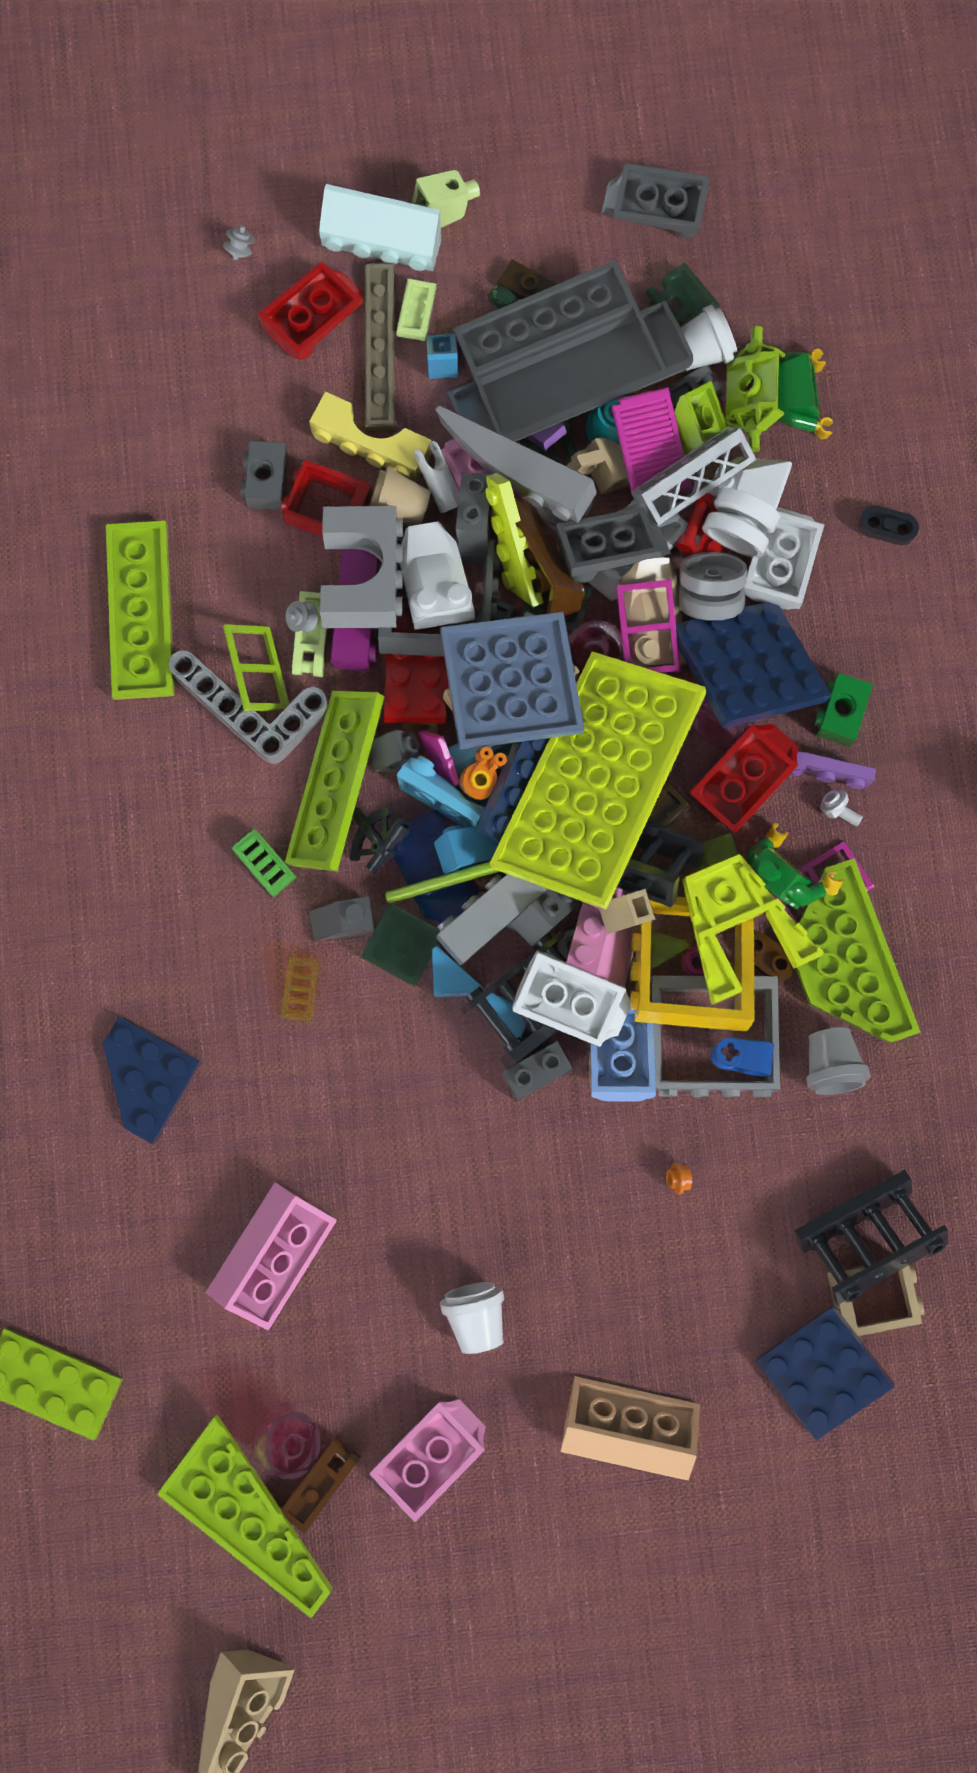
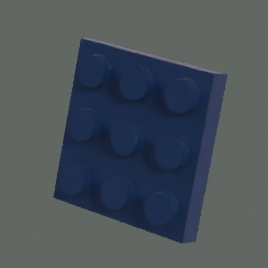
[756,1304,895,1441]

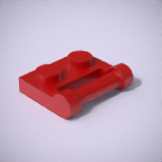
[676,492,723,557]

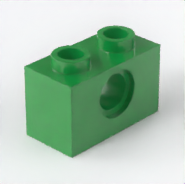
[814,673,873,747]

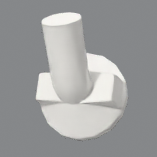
[820,790,863,827]

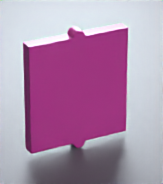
[418,730,459,786]

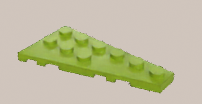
[157,1414,333,1618]

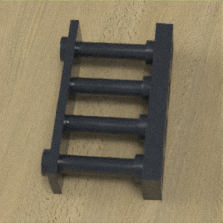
[617,821,705,907]
[460,931,567,1069]
[795,1169,949,1305]

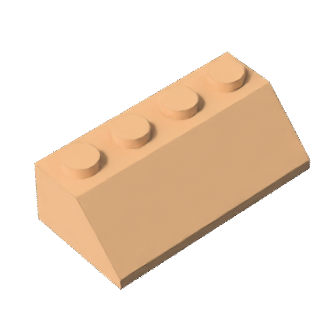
[561,1376,700,1480]

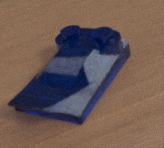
[393,810,479,923]

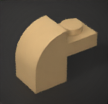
[566,438,629,495]

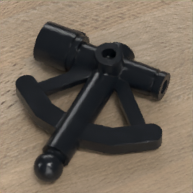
[350,807,412,873]

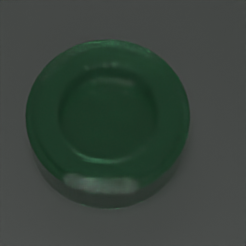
[488,285,517,309]

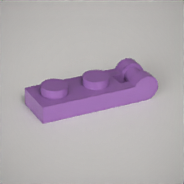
[790,752,876,789]

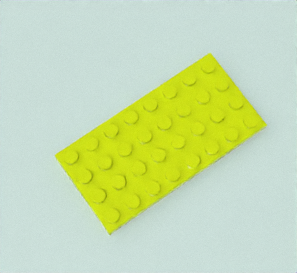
[489,652,706,910]

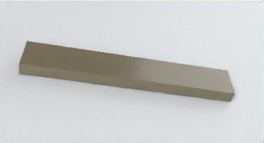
[365,263,395,431]

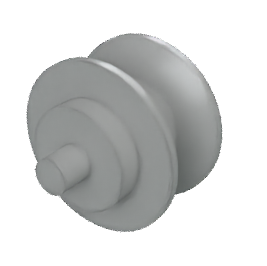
[223,225,255,260]
[286,601,318,632]

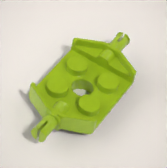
[725,326,785,453]

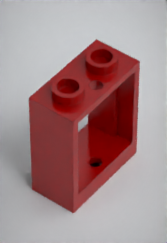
[280,460,373,537]

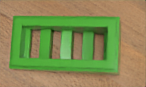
[232,829,296,897]

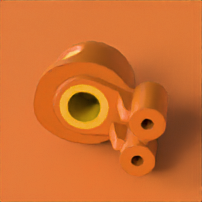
[459,747,507,800]

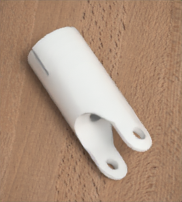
[414,441,460,513]

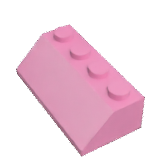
[566,888,637,987]
[205,1182,337,1331]

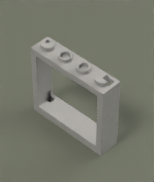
[650,976,780,1097]

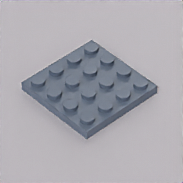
[440,612,584,750]

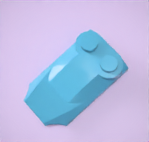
[397,756,485,828]

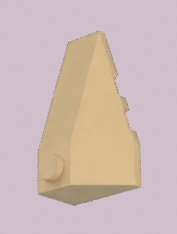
[198,1650,295,1773]

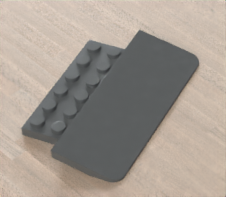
[448,260,693,442]

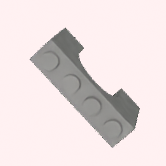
[320,506,403,628]

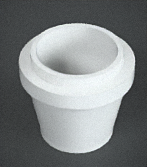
[681,305,737,371]
[440,1282,505,1354]

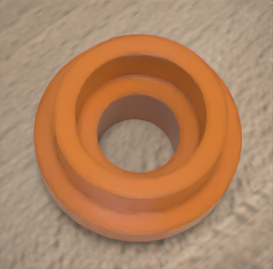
[666,1162,692,1194]

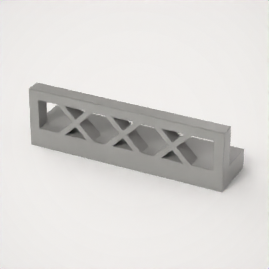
[631,427,756,526]

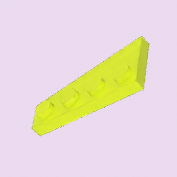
[485,473,543,607]

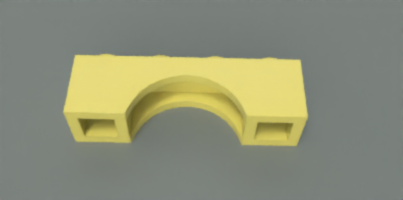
[309,392,432,482]

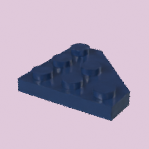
[103,1017,201,1145]

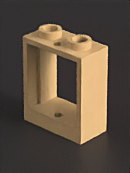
[827,1264,924,1336]

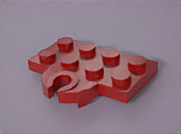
[384,613,449,723]

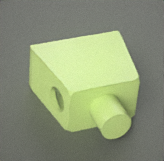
[412,170,480,228]

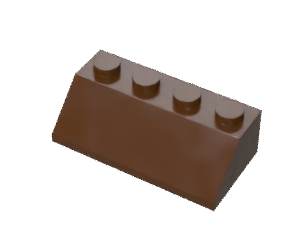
[514,496,585,616]

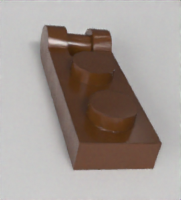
[281,1437,361,1534]

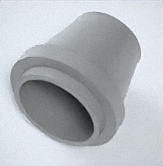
[806,1027,871,1095]

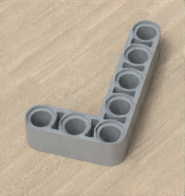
[169,650,328,764]

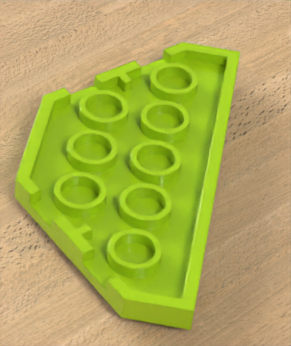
[796,858,921,1043]

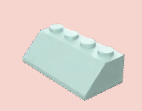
[319,184,441,271]

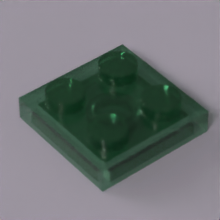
[360,903,441,987]

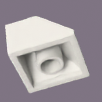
[709,457,792,510]

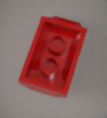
[258,261,365,360]
[690,723,799,834]

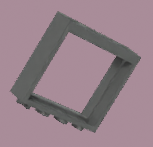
[378,536,499,656]

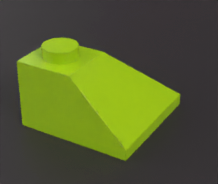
[674,381,728,456]

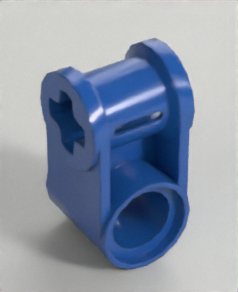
[710,1038,774,1076]

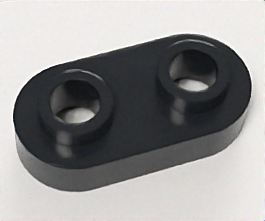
[858,505,919,545]

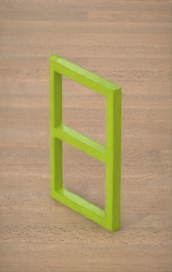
[223,624,289,712]

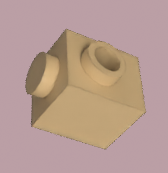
[599,889,655,934]

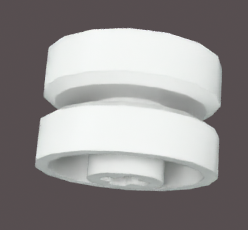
[702,488,781,558]

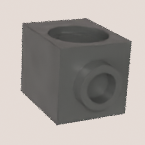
[370,730,420,773]

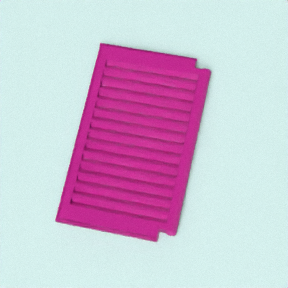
[611,387,692,498]

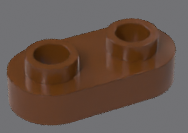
[754,931,796,982]

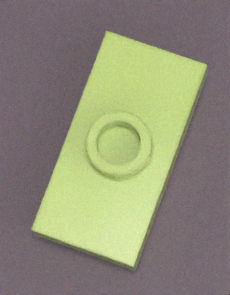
[396,279,436,341]

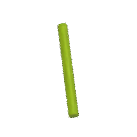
[385,861,500,904]

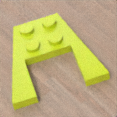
[682,854,824,1005]

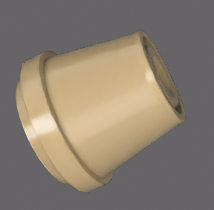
[369,466,431,527]

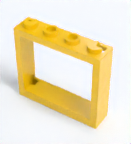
[630,897,754,1032]

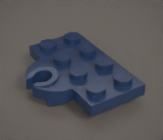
[476,738,550,845]

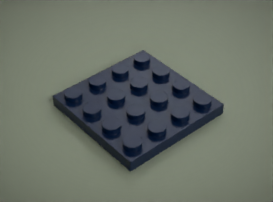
[670,602,831,729]

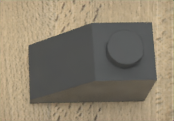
[309,897,375,942]

